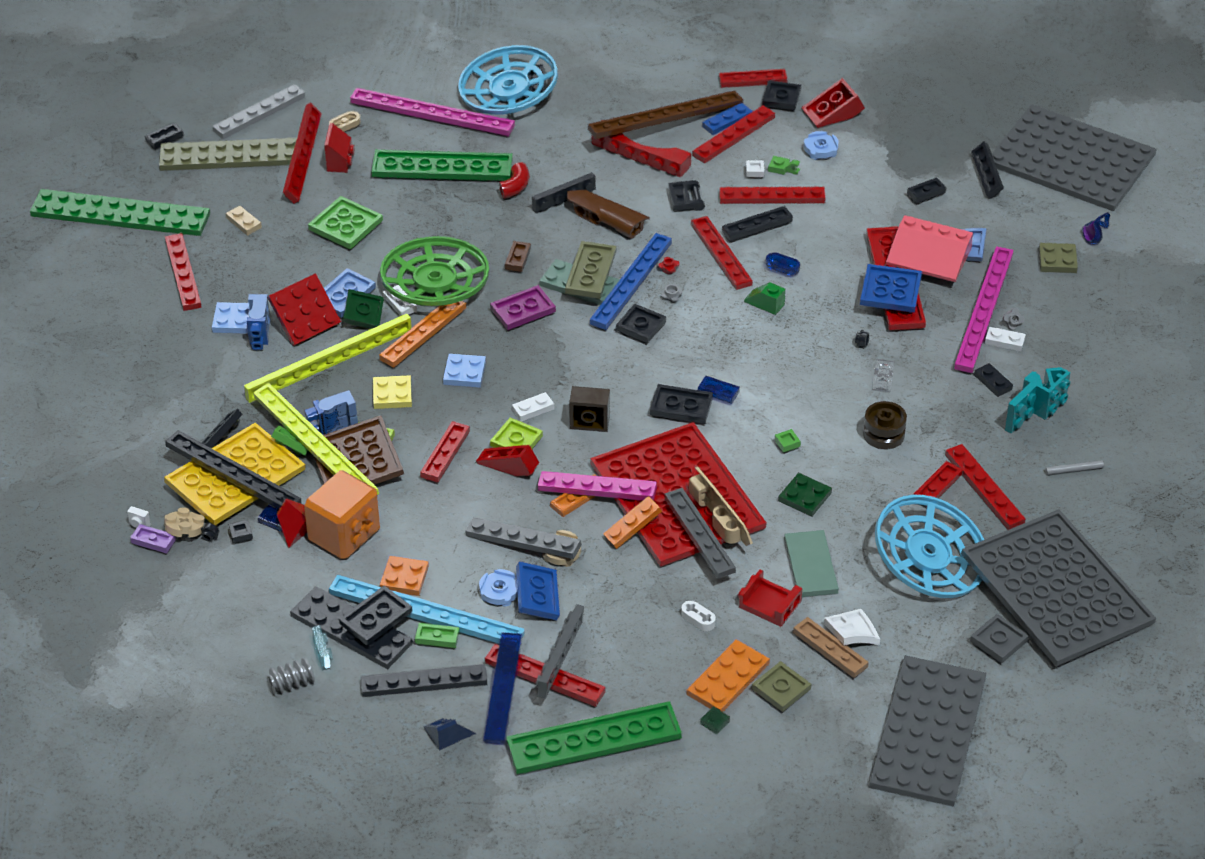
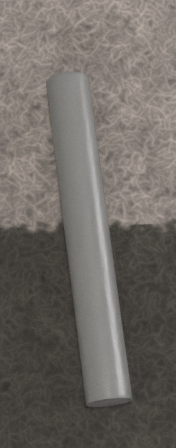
[1045,460,1104,475]

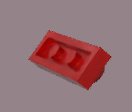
[913,461,963,507]

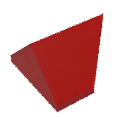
[277,499,307,548]

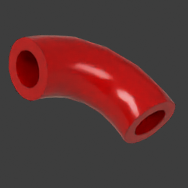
[499,162,530,199]

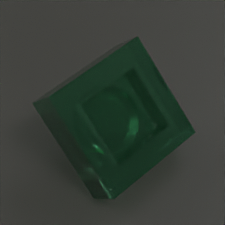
[700,706,730,735]

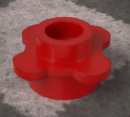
[658,257,680,274]

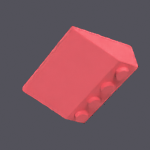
[886,215,973,282]

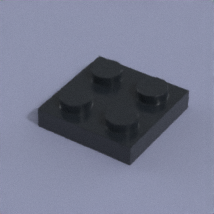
[762,80,802,110]
[616,304,666,343]

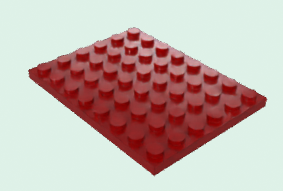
[590,422,767,567]

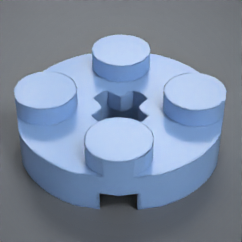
[804,131,839,160]
[479,569,518,607]

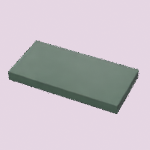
[784,530,839,597]

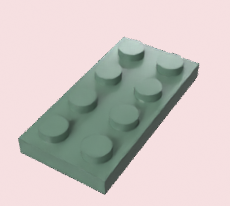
[540,259,620,305]

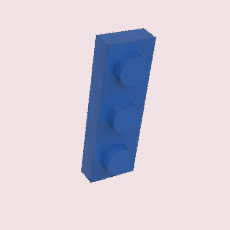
[702,103,753,135]

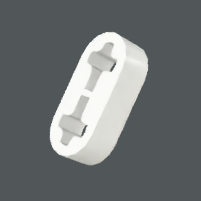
[681,601,716,631]

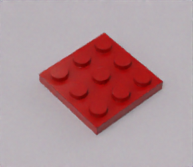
[267,273,341,346]

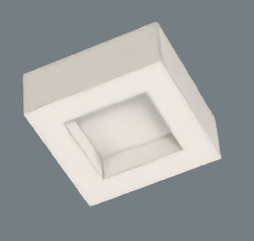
[746,160,764,177]
[127,506,151,528]

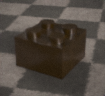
[569,386,610,432]

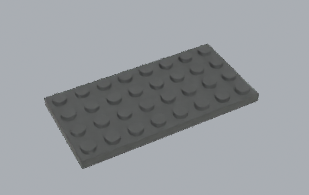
[869,655,987,807]

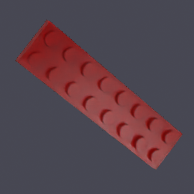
[866,226,926,330]

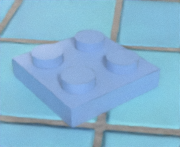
[212,302,250,334]
[443,354,486,388]

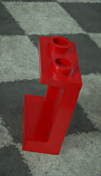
[738,569,802,627]

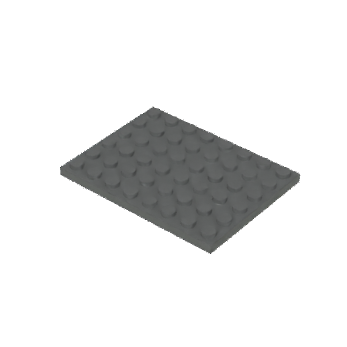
[992,104,1157,212]
[961,509,1156,666]

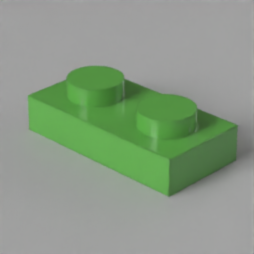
[271,426,308,455]
[415,623,460,648]

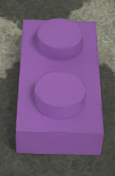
[130,524,176,553]

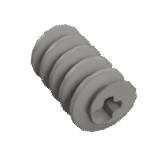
[268,658,315,695]

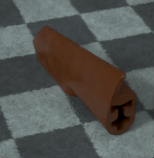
[568,190,650,239]

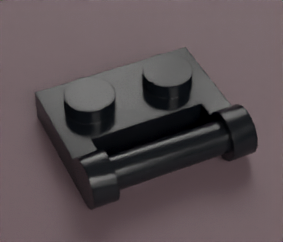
[668,180,705,211]

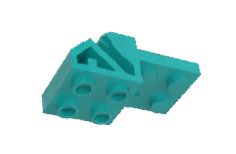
[1005,367,1071,433]

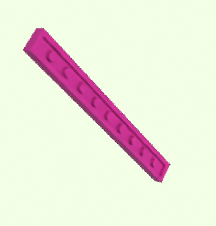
[350,88,515,136]
[954,246,1014,373]

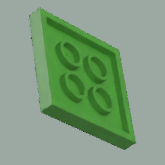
[308,196,383,249]

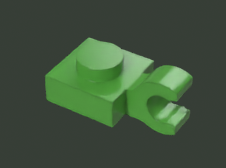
[768,156,800,175]

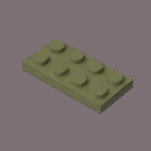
[565,241,617,299]

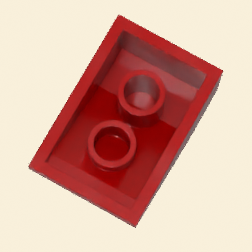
[802,78,865,128]

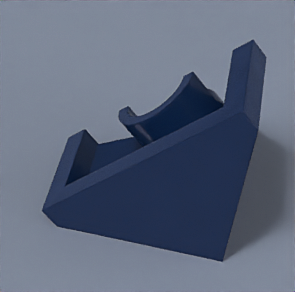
[424,718,477,751]

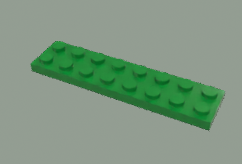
[371,149,513,181]
[506,701,682,774]

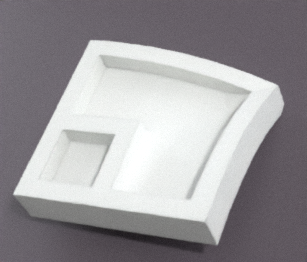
[824,609,880,645]

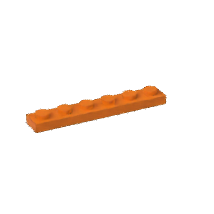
[379,301,466,368]

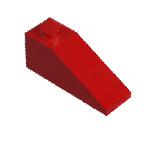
[476,445,540,476]

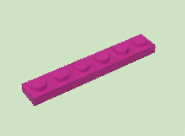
[538,471,657,501]

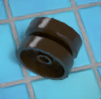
[863,401,907,450]

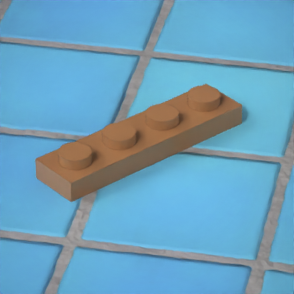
[793,617,868,678]

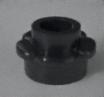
[855,330,869,348]
[201,523,219,541]

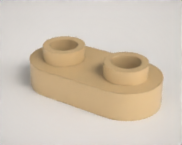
[329,111,360,132]

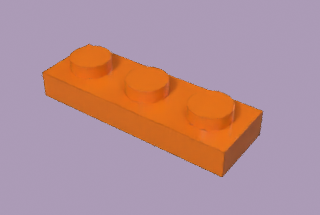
[603,496,662,549]

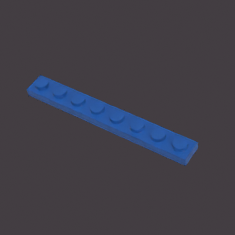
[590,233,672,330]

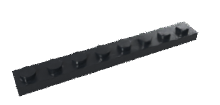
[165,430,301,509]

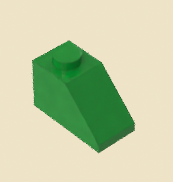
[744,282,786,315]

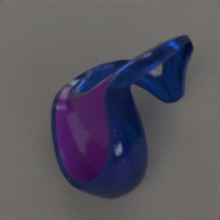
[1082,212,1110,245]

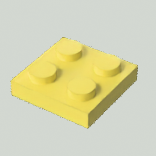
[373,375,412,409]

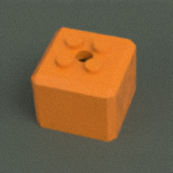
[304,470,380,559]

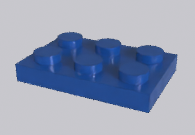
[516,561,560,620]

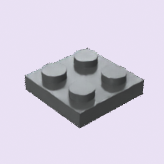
[970,614,1029,663]

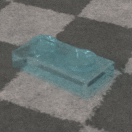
[312,625,333,671]

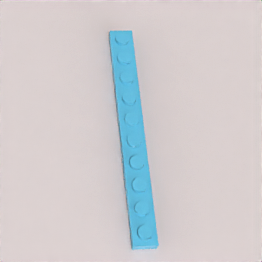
[329,575,525,649]

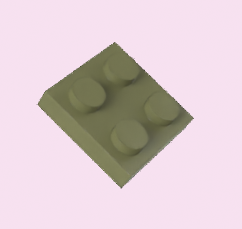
[1039,243,1078,273]
[752,661,811,712]

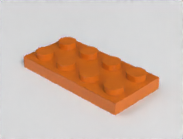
[687,639,770,715]

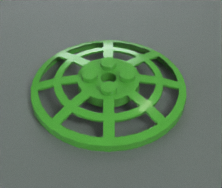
[380,236,489,306]

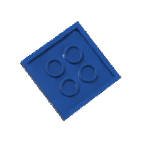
[860,264,922,313]

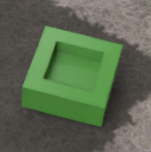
[774,429,801,452]

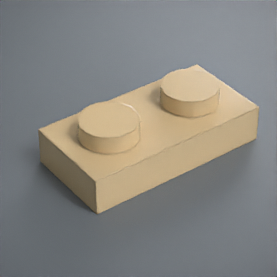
[226,206,262,236]

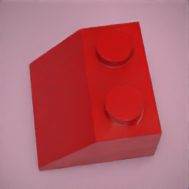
[324,123,355,173]

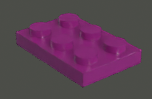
[490,285,556,330]

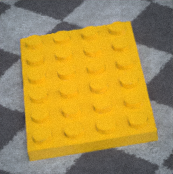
[164,423,305,525]

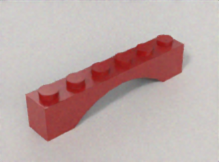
[591,120,691,178]

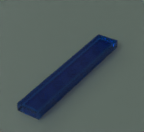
[483,632,523,745]

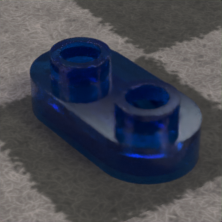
[766,252,800,276]

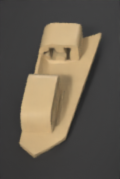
[689,467,753,546]

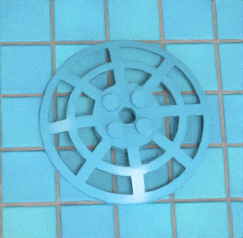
[458,45,558,115]
[875,495,984,598]

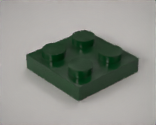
[342,289,384,329]
[778,472,832,517]

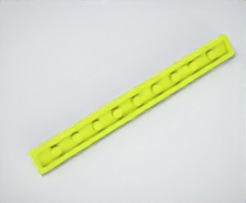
[244,314,411,403]
[253,383,379,495]

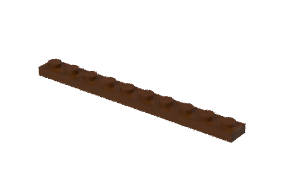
[587,90,744,139]

